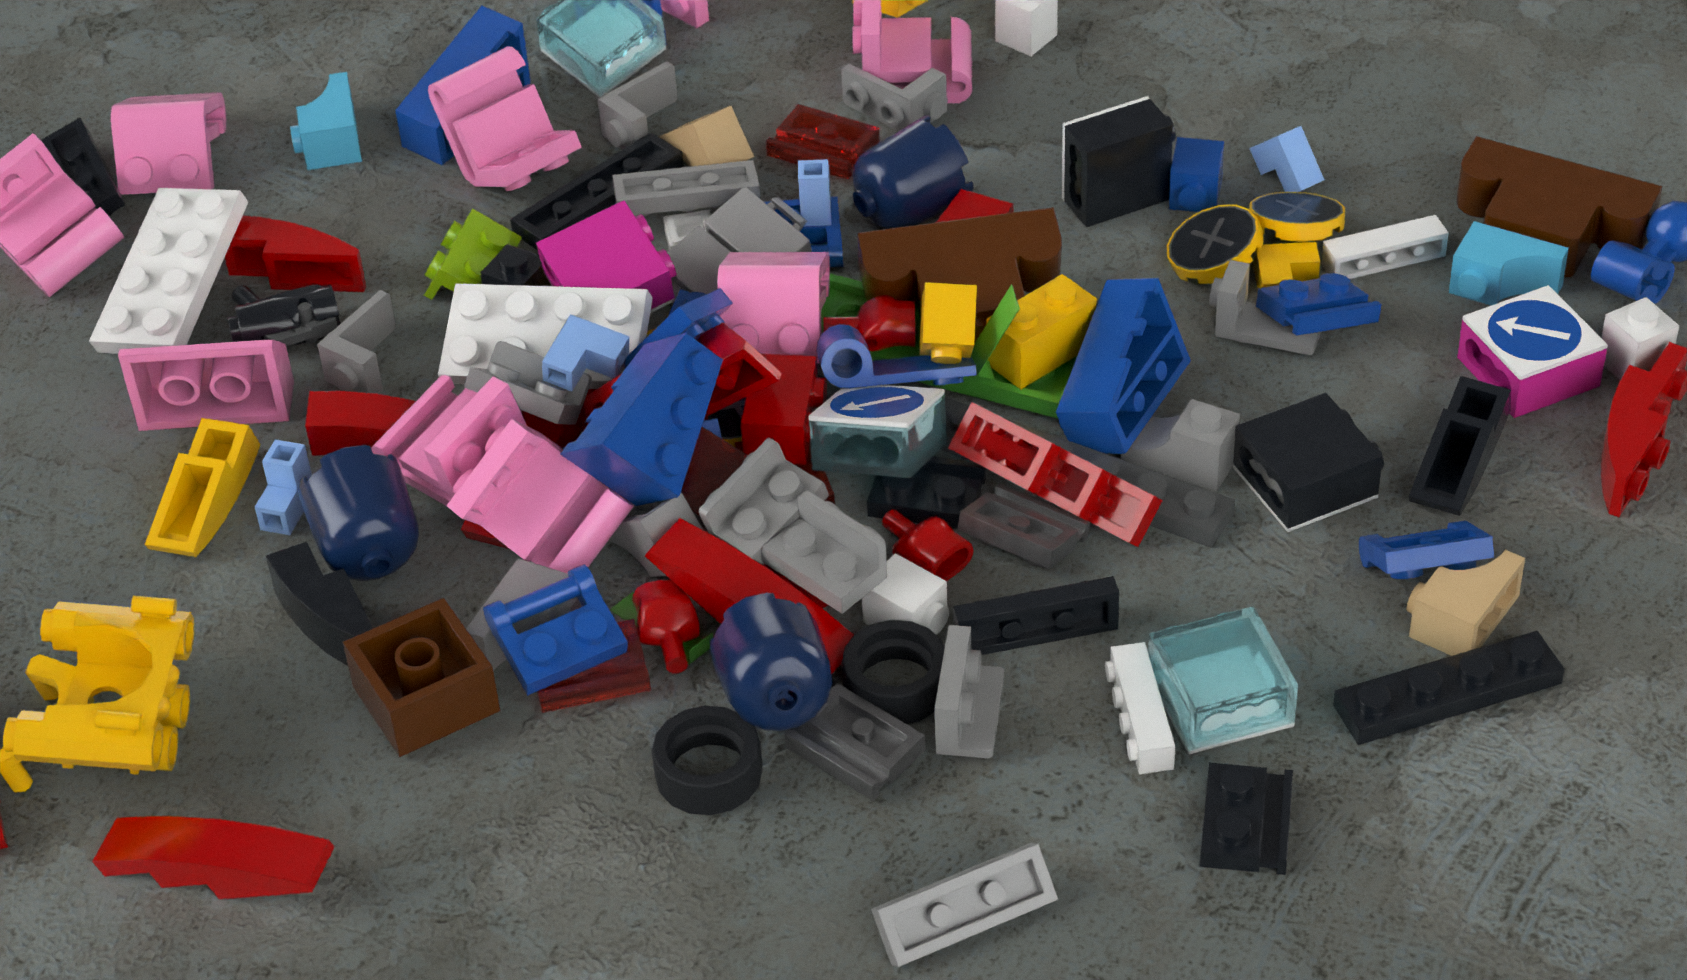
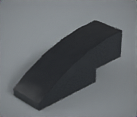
[1409,376,1511,516]
[266,541,373,666]

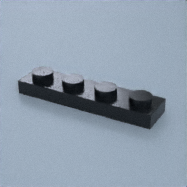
[510,133,684,250]
[1333,630,1565,745]

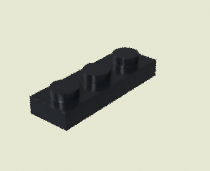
[41,118,126,216]
[953,576,1120,655]

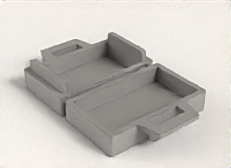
[667,187,812,306]

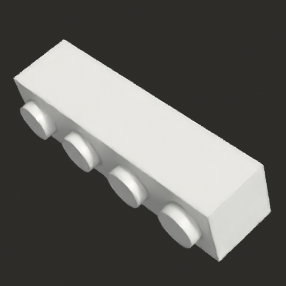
[1321,215,1449,279]
[1105,642,1175,774]

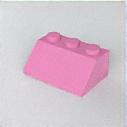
[118,339,294,431]

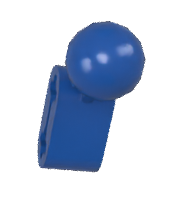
[1591,201,1687,304]

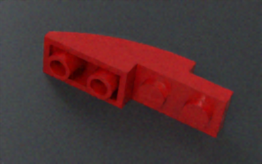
[1601,342,1687,518]

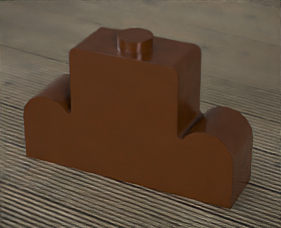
[1456,136,1663,277]
[858,207,1062,344]

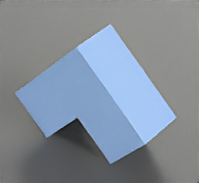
[1249,126,1324,192]
[798,159,831,227]
[542,314,629,392]
[255,440,312,535]

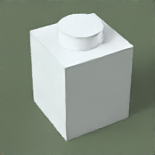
[995,0,1057,56]
[1601,297,1679,380]
[862,553,949,635]

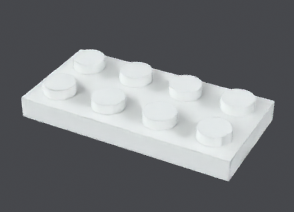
[89,188,248,354]
[438,283,653,389]

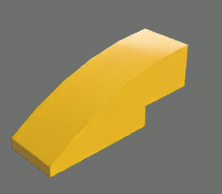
[145,418,261,557]

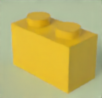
[986,274,1097,390]

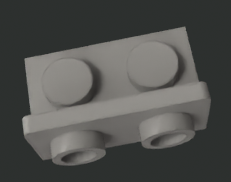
[464,341,592,425]
[699,438,829,565]
[762,490,887,614]
[935,625,1004,759]

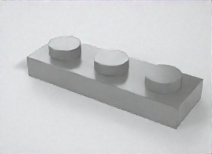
[613,160,760,217]
[871,843,1058,967]

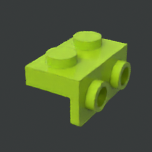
[424,208,522,300]

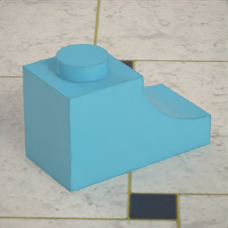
[290,72,362,170]
[1449,221,1569,306]

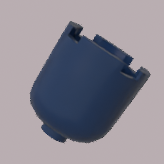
[853,115,974,229]
[298,445,419,581]
[710,593,832,732]

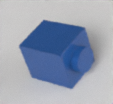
[1169,137,1224,212]

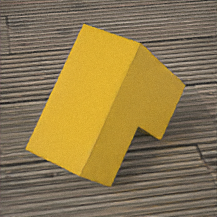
[1254,242,1320,289]

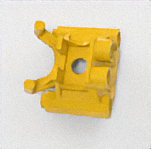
[0,596,194,793]

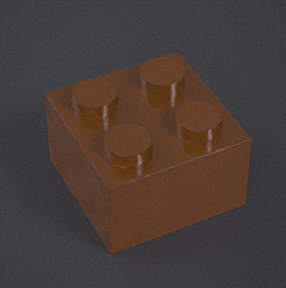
[343,598,501,757]

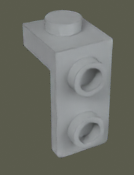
[598,62,678,150]
[841,64,948,131]
[1209,260,1321,355]
[317,290,396,394]

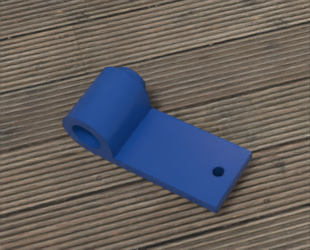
[816,324,977,388]

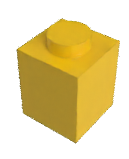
[919,282,977,364]

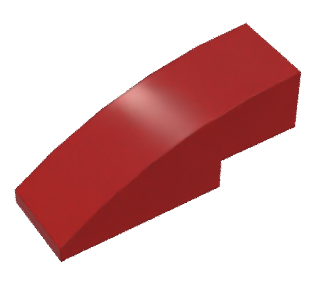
[225,216,366,292]
[305,391,416,456]

